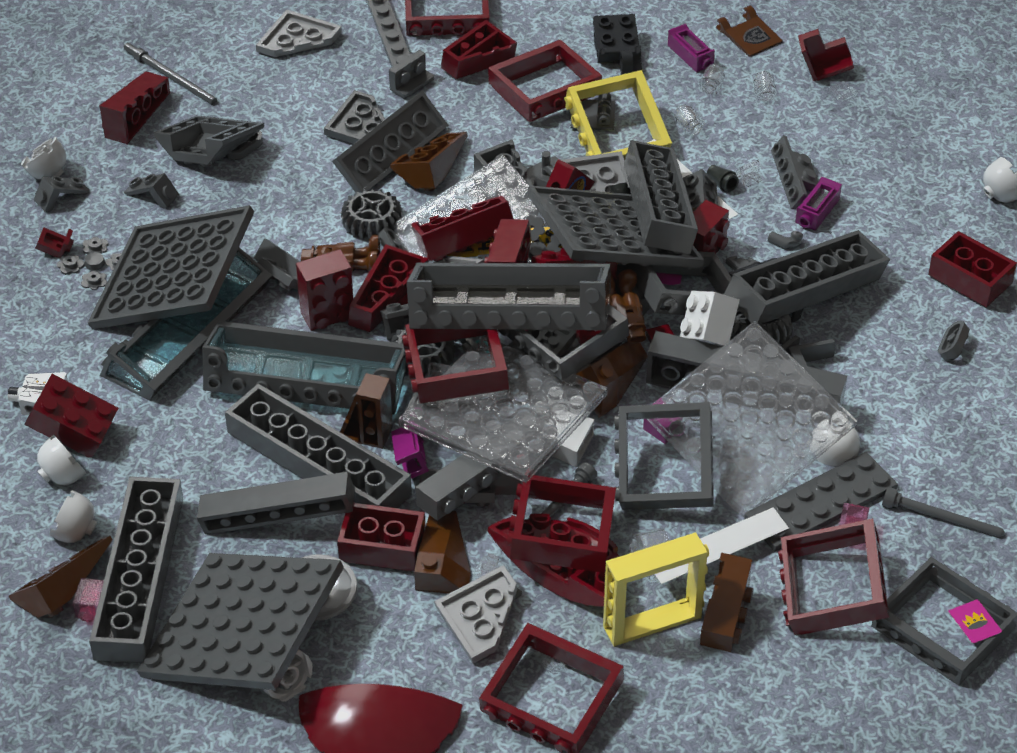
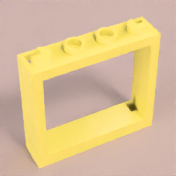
[564,70,672,160]
[603,532,709,646]

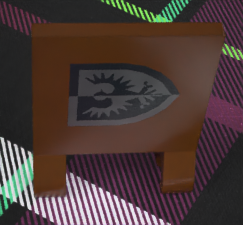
[716,5,783,57]

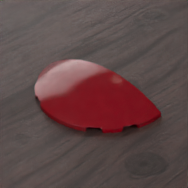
[487,513,620,606]
[299,684,463,753]

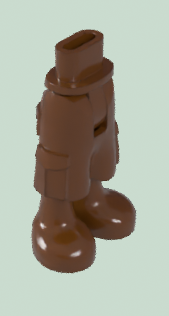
[301,235,380,271]
[609,269,646,343]

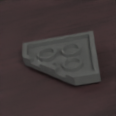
[324,90,385,144]

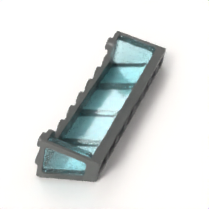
[100,248,272,401]
[202,321,407,415]

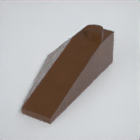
[390,132,468,191]
[574,341,648,418]
[414,511,471,594]
[8,536,113,618]

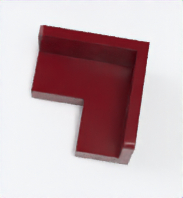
[798,29,854,81]

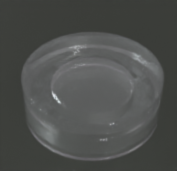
[541,654,568,674]

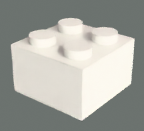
[680,291,740,347]

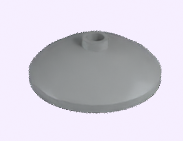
[302,555,357,621]

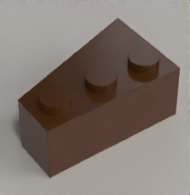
[340,373,393,449]
[700,552,754,652]

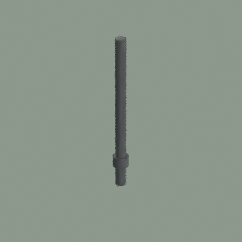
[123,42,217,105]

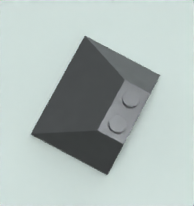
[154,115,265,167]

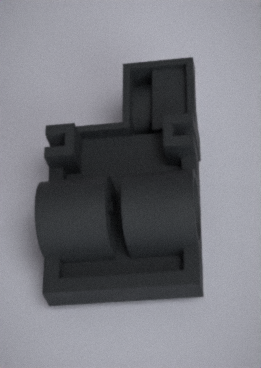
[593,14,643,75]

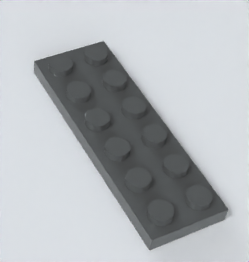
[332,90,449,193]
[744,452,898,552]

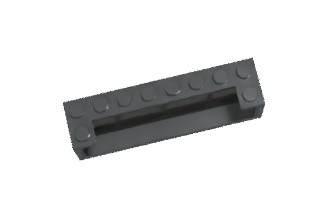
[407,263,611,330]

